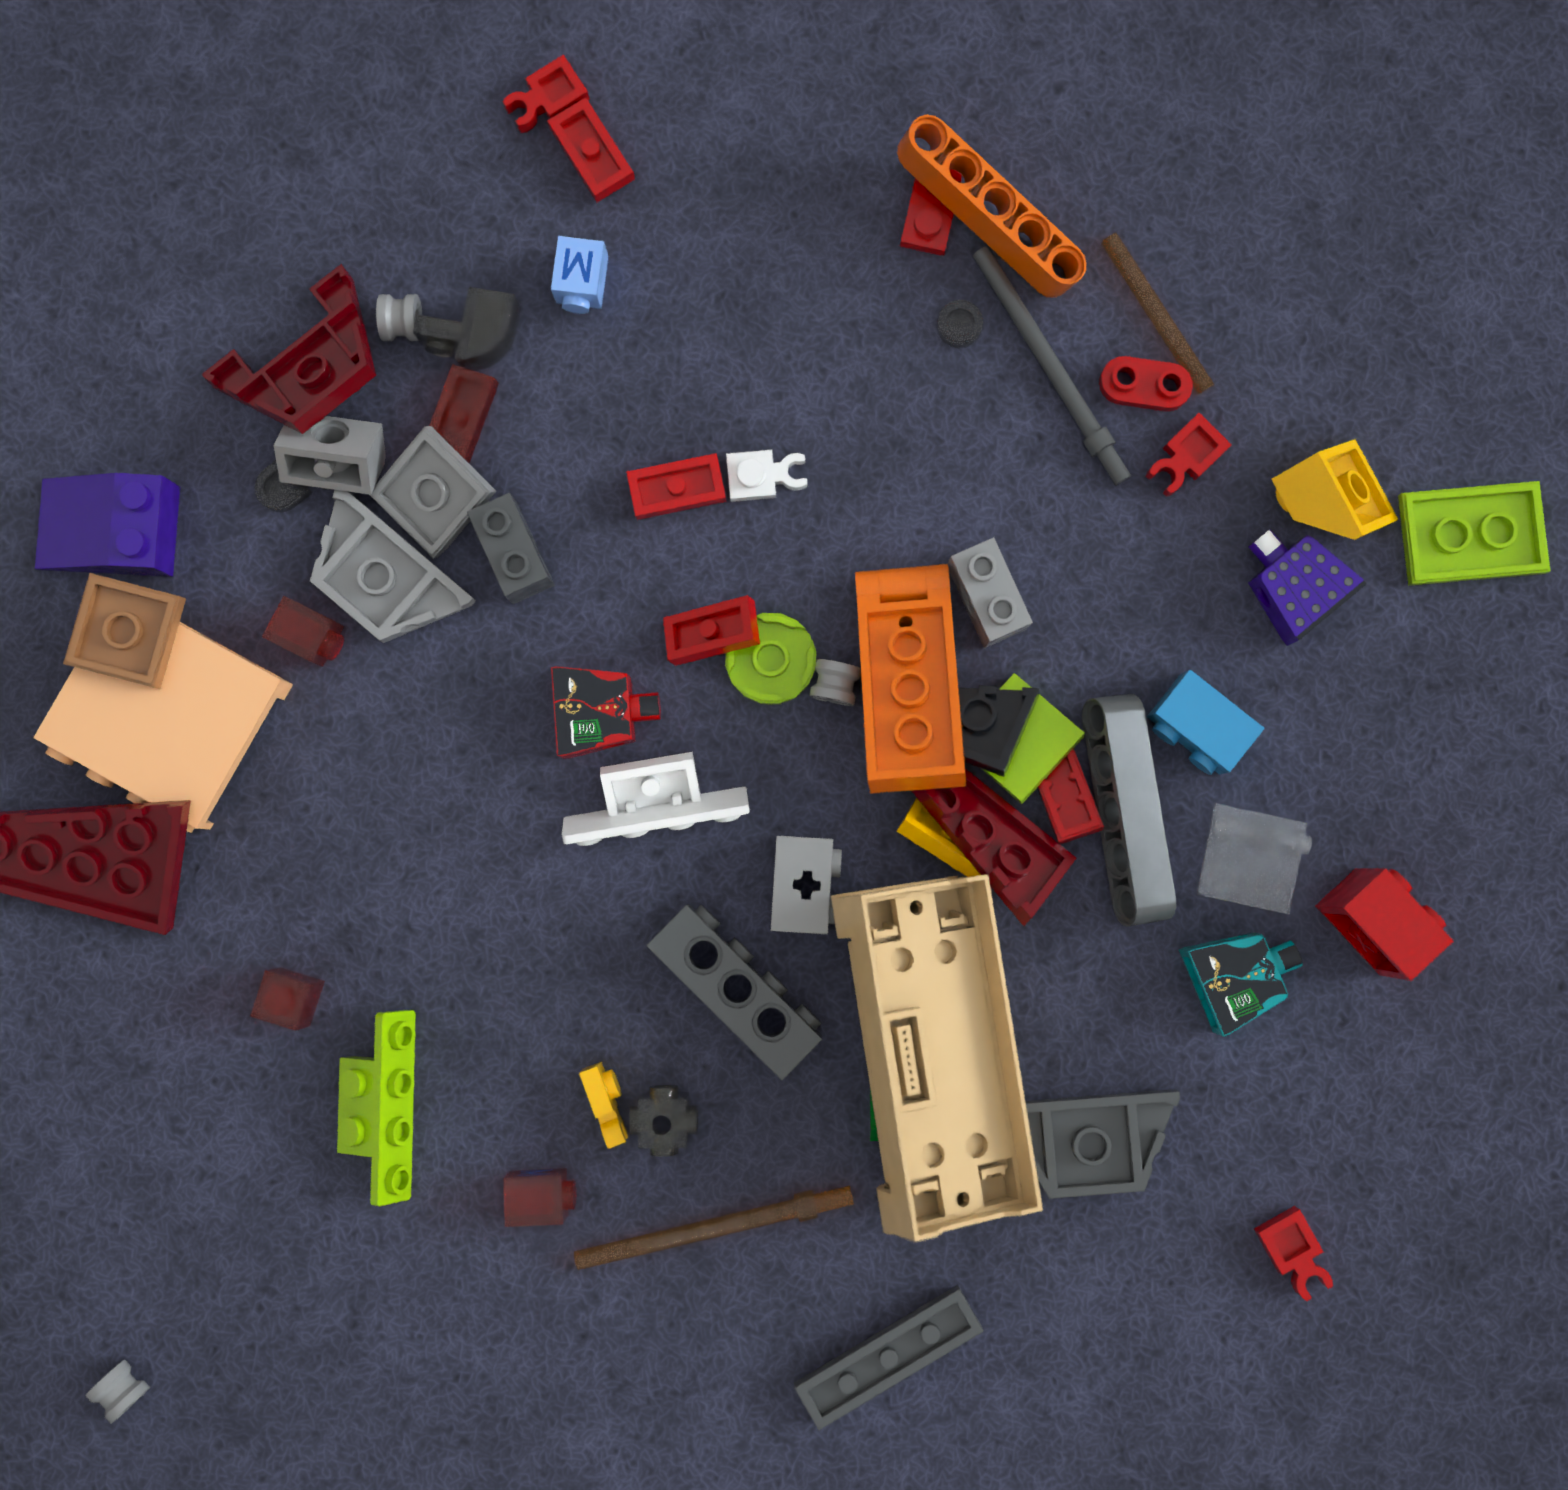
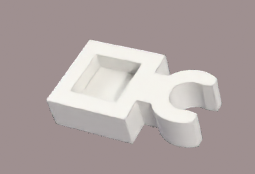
[726,450,807,502]

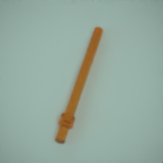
[574,1185,854,1270]

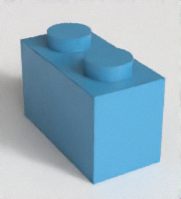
[1147,669,1265,775]

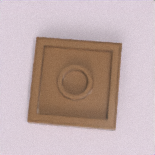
[63,573,186,689]

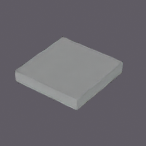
[370,426,496,559]

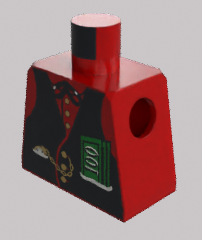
[551,667,661,759]

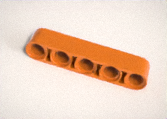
[897,114,1087,298]

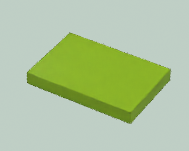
[1398,481,1550,586]

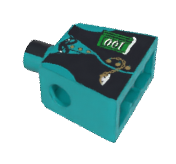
[1179,933,1303,1037]

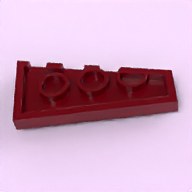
[911,768,1077,926]

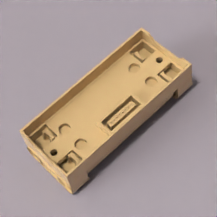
[831,874,1043,1242]

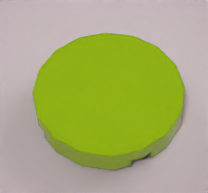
[725,613,816,705]

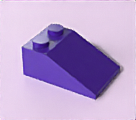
[35,473,180,577]

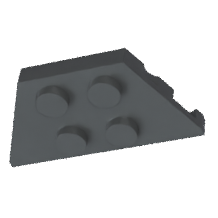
[1025,1089,1180,1199]

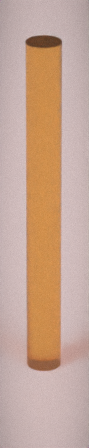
[1101,233,1215,395]

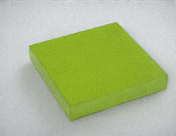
[981,673,1085,804]

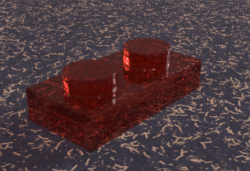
[429,364,499,464]

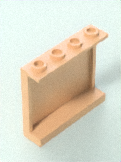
[33,622,293,833]

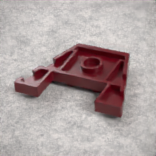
[202,264,376,434]

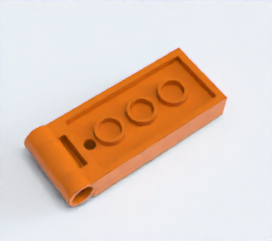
[855,564,966,794]

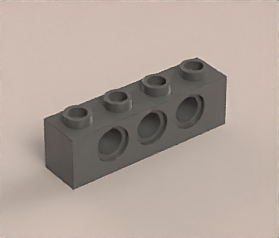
[646,904,822,1080]

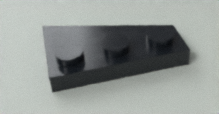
[958,685,1040,777]

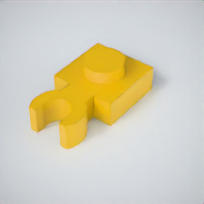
[579,1062,629,1149]

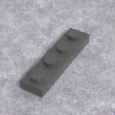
[794,1285,984,1430]

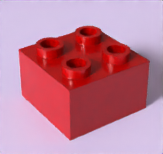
[1315,868,1454,981]

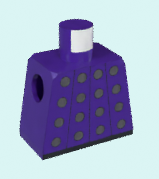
[1248,529,1367,646]

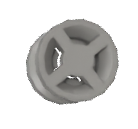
[376,294,422,341]
[809,659,861,706]
[85,1360,150,1424]

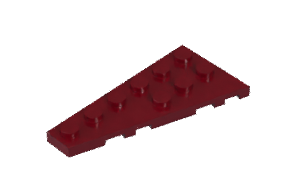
[0,800,191,935]

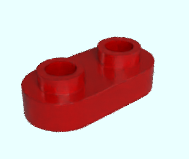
[1099,356,1193,411]

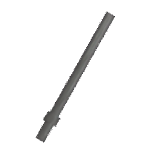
[973,246,1131,486]

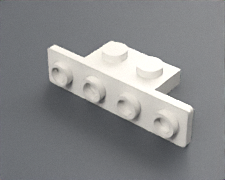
[562,752,750,846]

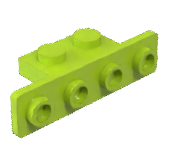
[337,1010,416,1206]

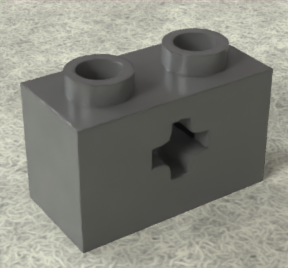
[467,492,555,604]

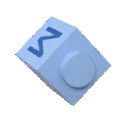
[551,236,608,314]

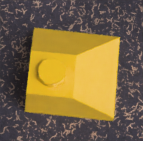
[1271,439,1399,540]

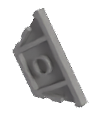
[310,490,476,643]

